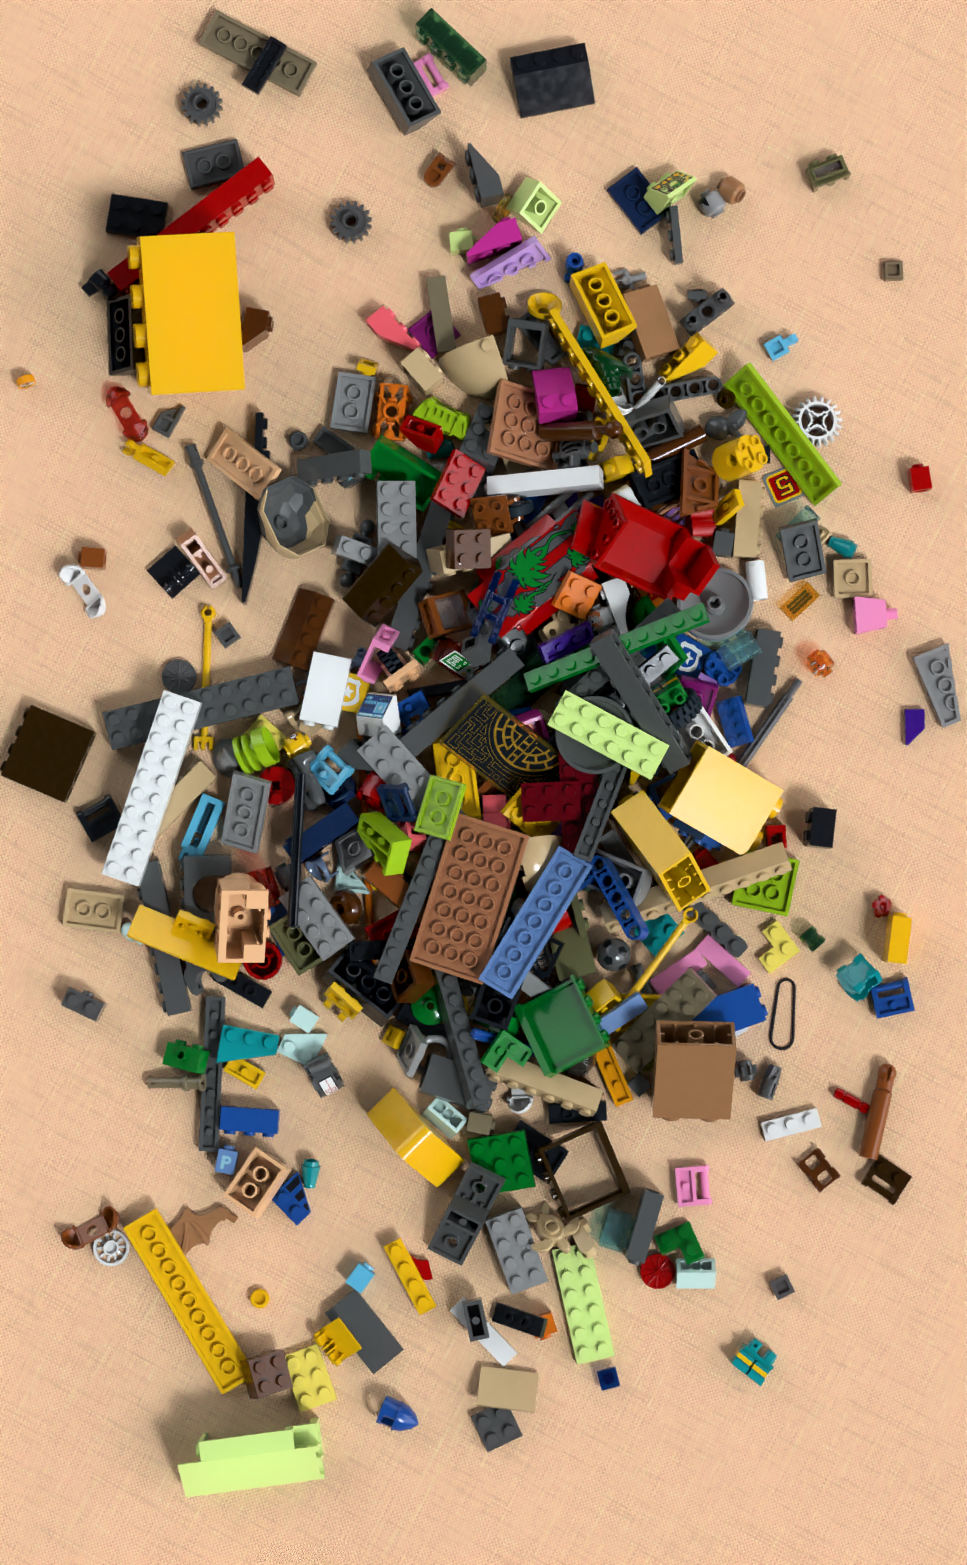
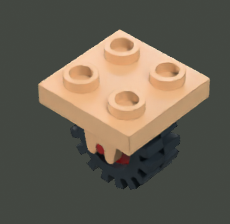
[376,648,422,694]

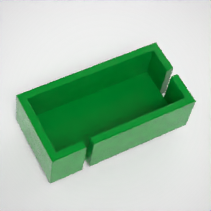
[365,434,442,512]

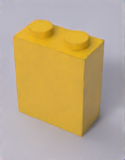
[882,912,912,964]

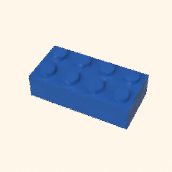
[716,696,754,748]

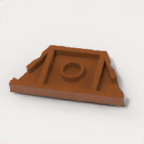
[679,448,719,517]

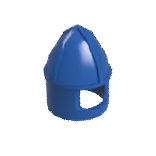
[376,1395,418,1431]

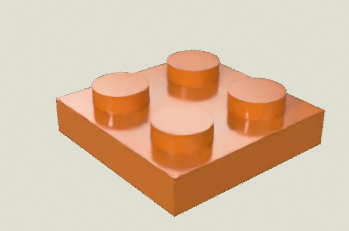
[551,570,602,620]

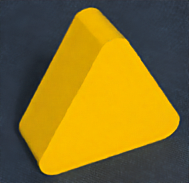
[366,1087,465,1188]

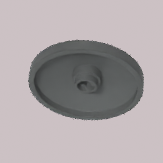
[556,696,633,774]

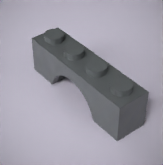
[461,600,494,668]

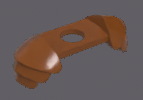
[61,1206,120,1250]

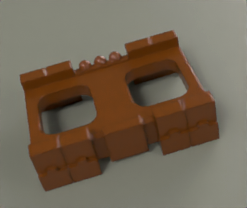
[797,1148,841,1193]

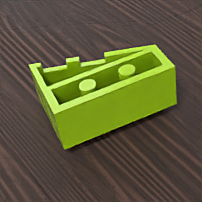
[357,812,412,876]

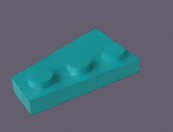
[215,1025,279,1063]

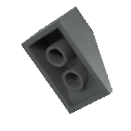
[624,394,684,448]

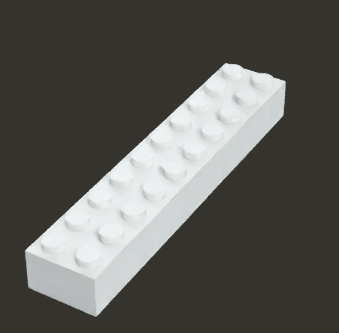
[102,690,202,886]

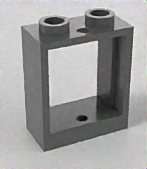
[503,318,550,372]

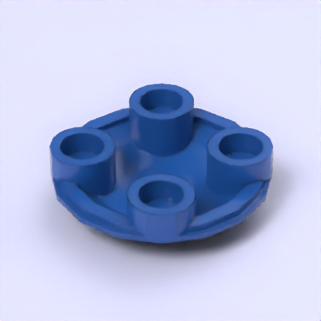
[704,648,742,686]

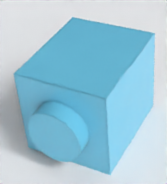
[345,1262,375,1294]

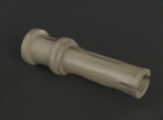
[147,1074,207,1091]

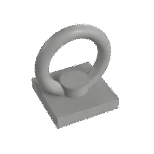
[396,1024,453,1077]

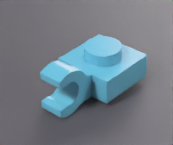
[763,333,799,362]

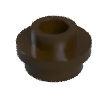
[717,389,736,409]

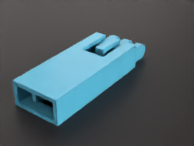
[178,793,226,860]

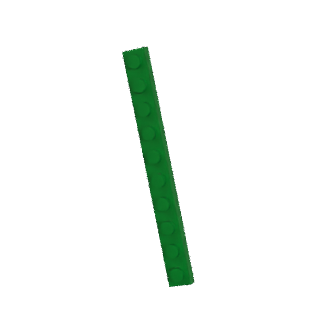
[524,602,710,693]

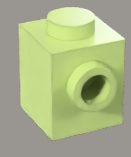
[449,228,477,255]

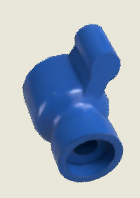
[564,252,584,283]

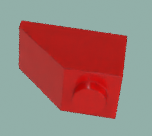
[399,415,444,454]

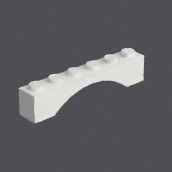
[599,578,662,688]

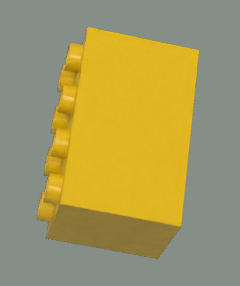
[127,231,245,395]

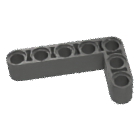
[622,351,722,406]

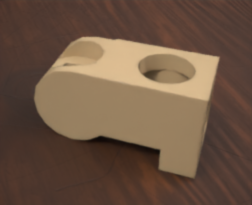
[572,1218,597,1259]

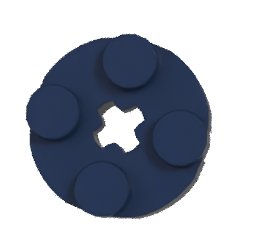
[322,772,357,809]

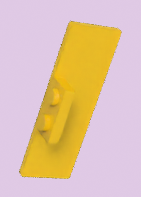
[127,905,241,980]

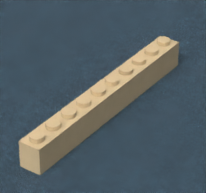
[599,842,792,933]

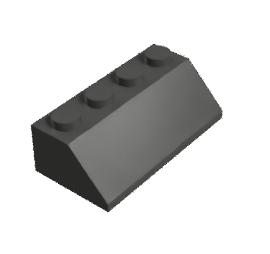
[367,47,441,136]

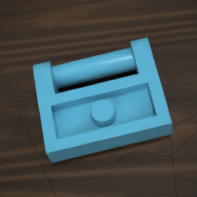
[310,745,355,795]

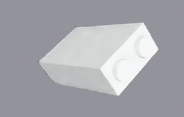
[299,652,352,731]

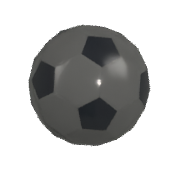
[596,937,631,972]

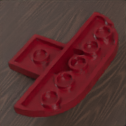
[521,750,599,854]

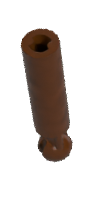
[540,420,623,442]
[622,424,707,481]

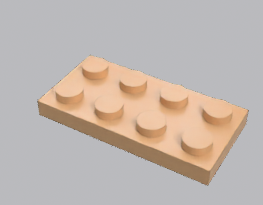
[206,428,282,501]

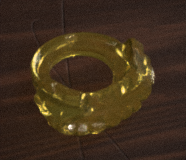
[491,193,513,223]

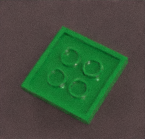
[467,1129,536,1193]

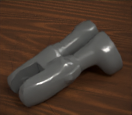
[286,750,325,810]

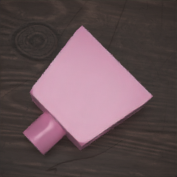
[852,597,898,635]

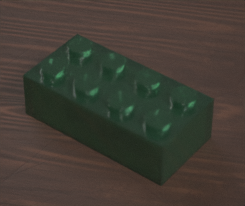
[415,8,487,86]

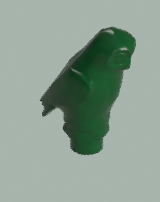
[582,345,633,397]

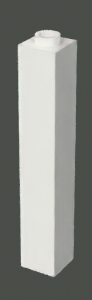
[484,465,604,498]

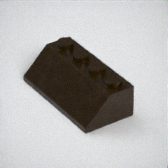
[342,542,423,627]

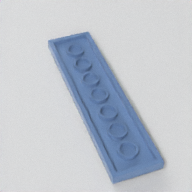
[478,846,593,1000]

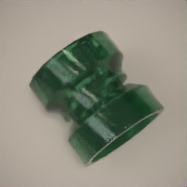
[799,925,826,952]

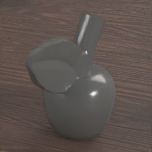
[705,409,747,440]

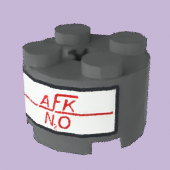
[303,1052,345,1098]

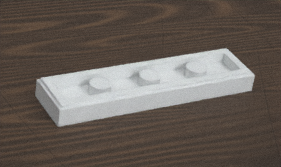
[450,1297,517,1367]

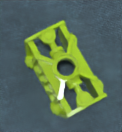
[413,396,471,441]

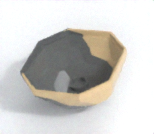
[257,475,330,559]

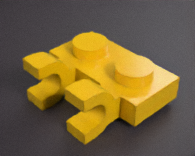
[322,982,363,1022]

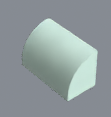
[421,1098,468,1140]
[676,1258,716,1289]

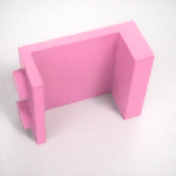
[357,624,400,684]

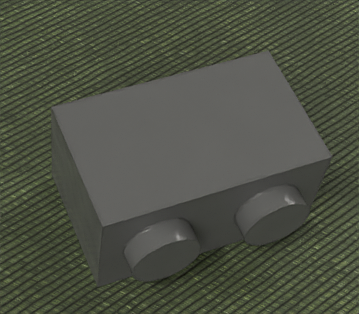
[462,1297,489,1342]

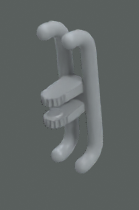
[524,491,594,531]

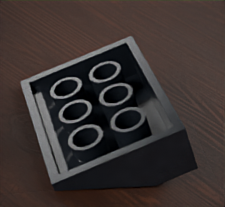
[510,43,595,119]

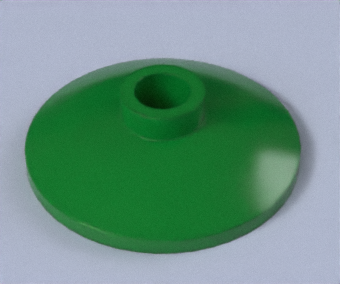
[411,987,443,1025]

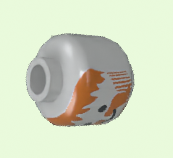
[586,604,614,634]

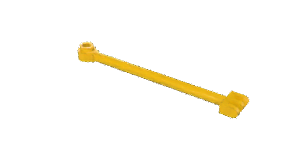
[194,605,216,751]
[615,906,698,1032]

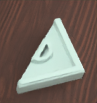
[334,856,370,894]

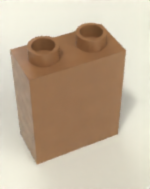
[651,1020,737,1122]

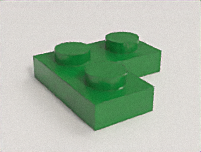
[480,1029,533,1073]
[654,1221,705,1265]

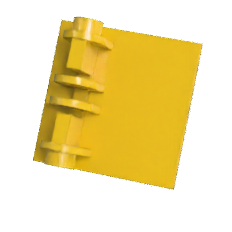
[313,1317,362,1367]

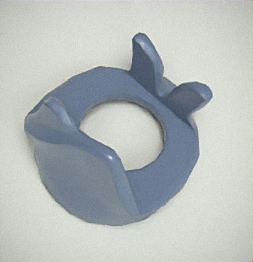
[305,851,339,883]

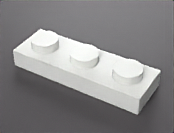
[760,1108,822,1141]

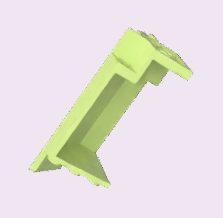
[177,1417,325,1497]

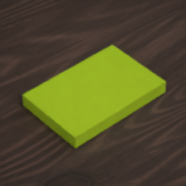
[414,775,467,841]

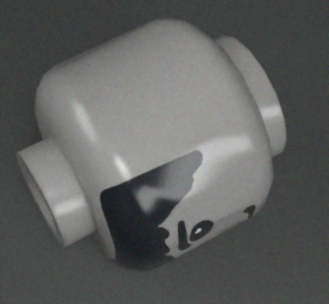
[698,189,726,219]

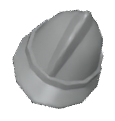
[212,738,244,777]

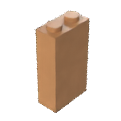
[622,284,680,363]

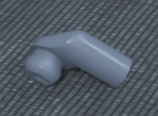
[351,647,367,669]

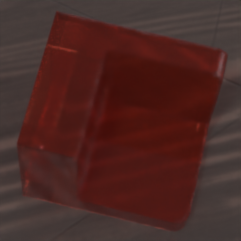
[575,383,596,414]

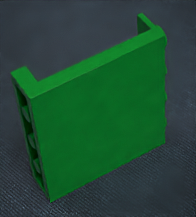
[514,975,611,1078]

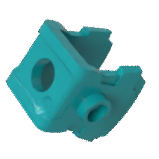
[836,953,882,1002]

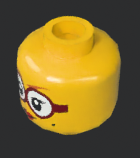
[282,732,312,759]

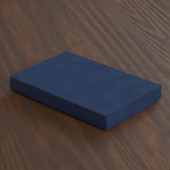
[607,167,669,235]

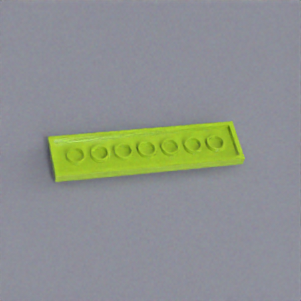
[723,362,842,506]

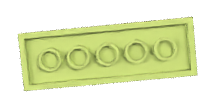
[547,690,670,780]
[552,1244,615,1364]

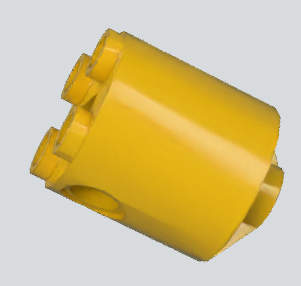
[712,435,768,481]

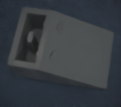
[465,143,504,208]

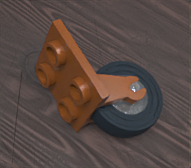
[470,494,534,534]

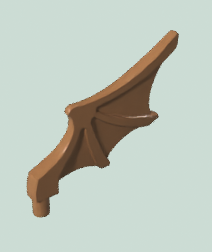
[170,1206,238,1255]

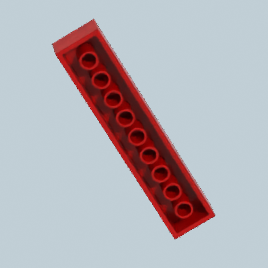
[107,156,275,296]

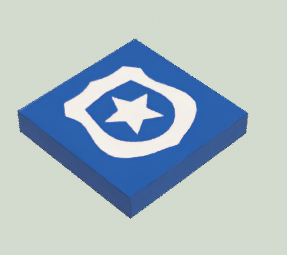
[674,633,713,679]

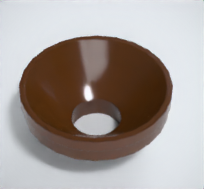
[330,889,362,924]

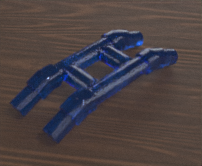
[470,570,520,644]

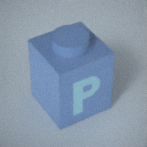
[215,1145,239,1175]

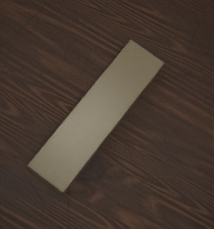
[426,275,456,354]

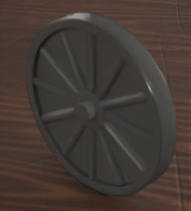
[162,659,197,694]

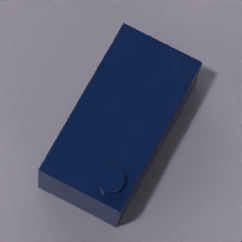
[283,802,359,864]

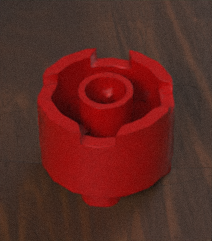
[259,766,295,806]
[356,771,386,813]
[243,942,283,980]

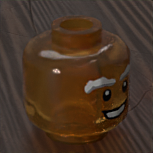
[806,649,834,678]

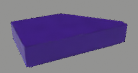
[904,709,925,745]

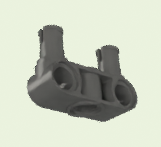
[680,288,735,337]

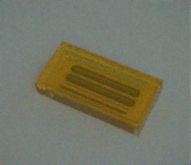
[779,582,821,622]

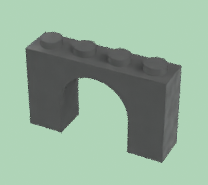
[180,854,232,933]

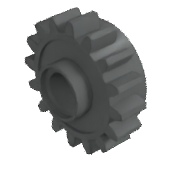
[181,83,223,127]
[330,201,372,244]

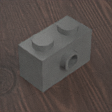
[61,987,107,1021]

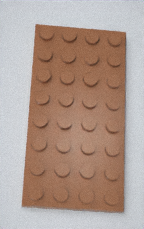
[409,813,530,985]

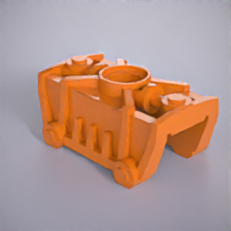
[371,383,413,442]

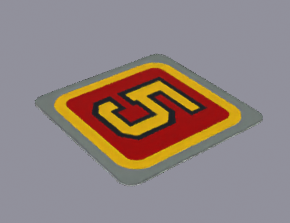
[762,467,805,507]

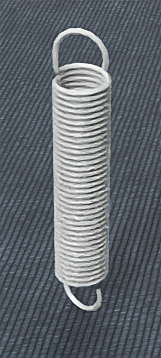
[630,377,666,414]

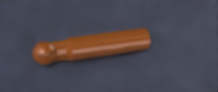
[859,1063,897,1160]

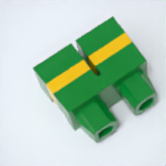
[651,673,688,713]

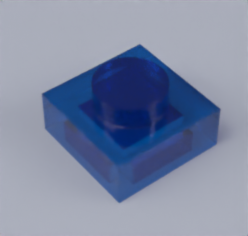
[597,1366,620,1391]

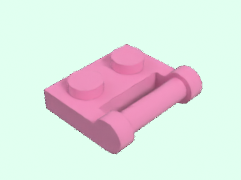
[414,53,450,97]
[675,1165,712,1207]

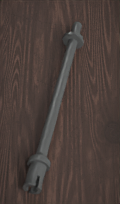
[184,443,242,588]

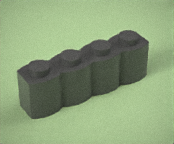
[682,902,748,958]

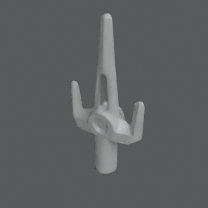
[613,268,647,294]

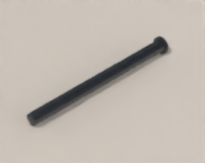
[285,772,306,928]

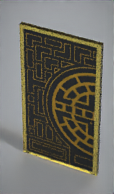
[438,693,560,798]

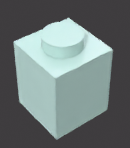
[289,1004,320,1033]

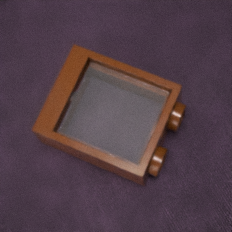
[417,589,472,640]

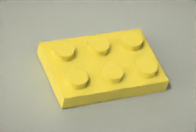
[285,1344,337,1412]

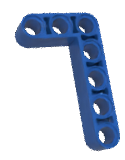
[577,855,649,940]

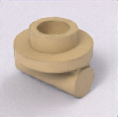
[819,527,833,545]

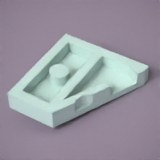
[277,1033,327,1065]

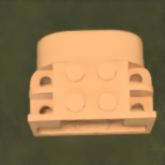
[214,873,271,963]

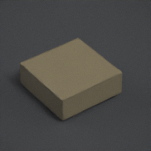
[883,260,903,281]

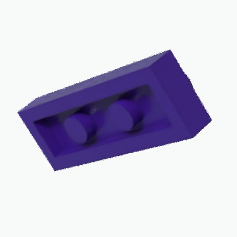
[538,621,595,664]

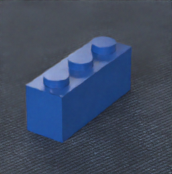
[219,1106,280,1137]

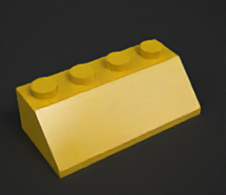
[569,262,637,349]

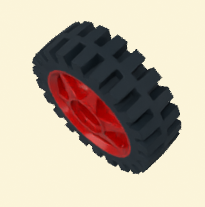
[666,687,703,731]

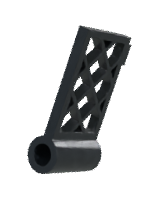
[496,912,565,980]

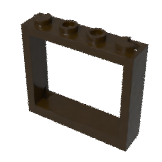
[534,1121,631,1221]

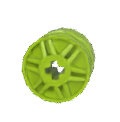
[232,726,280,775]

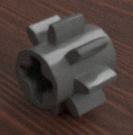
[734,1060,758,1082]

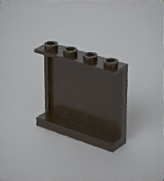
[0,705,97,803]

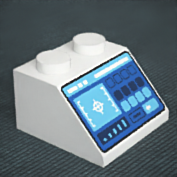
[356,692,401,736]

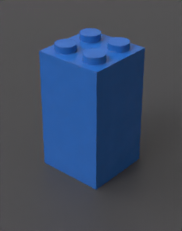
[693,983,768,1031]

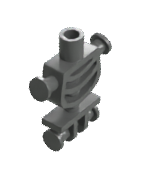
[552,410,598,468]

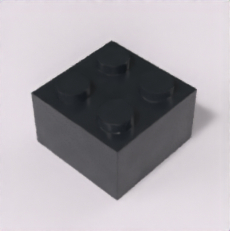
[803,807,837,849]

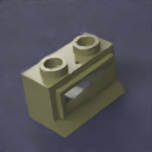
[805,153,851,193]

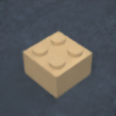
[400,347,443,398]

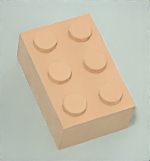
[223,1147,292,1218]

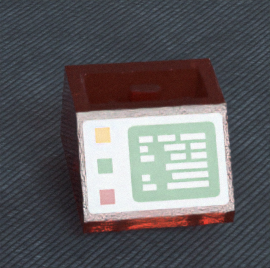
[428,638,482,680]

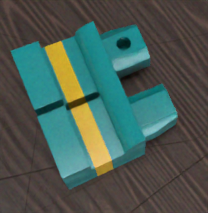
[730,1338,777,1386]

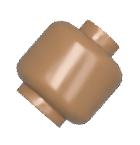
[717,176,746,205]

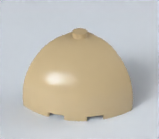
[439,335,508,400]
[520,835,563,894]

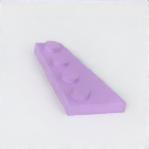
[470,235,552,290]

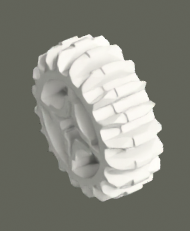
[791,396,843,448]

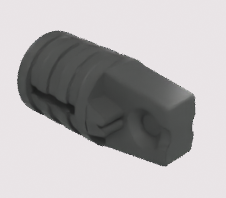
[756,1064,782,1101]

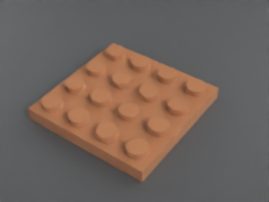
[487,379,561,471]

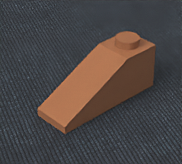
[176,528,227,589]

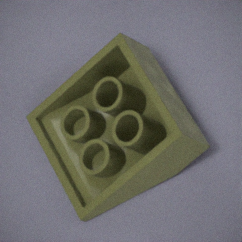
[269,914,348,976]

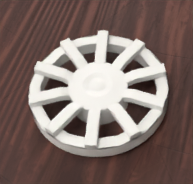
[93,1230,130,1266]

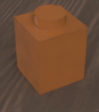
[77,547,107,570]

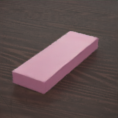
[695,934,751,987]
[650,949,707,994]

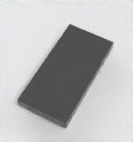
[325,1289,404,1374]

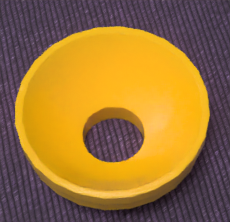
[527,292,562,321]

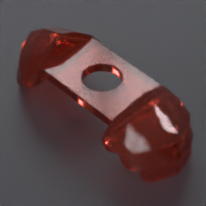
[105,386,149,442]

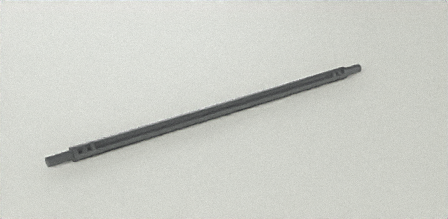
[650,678,802,888]

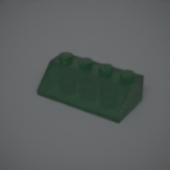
[486,647,556,713]

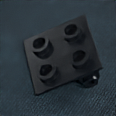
[147,545,201,599]

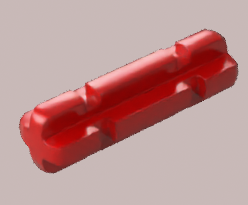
[833,1088,870,1114]

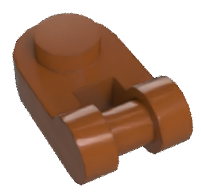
[424,153,455,188]

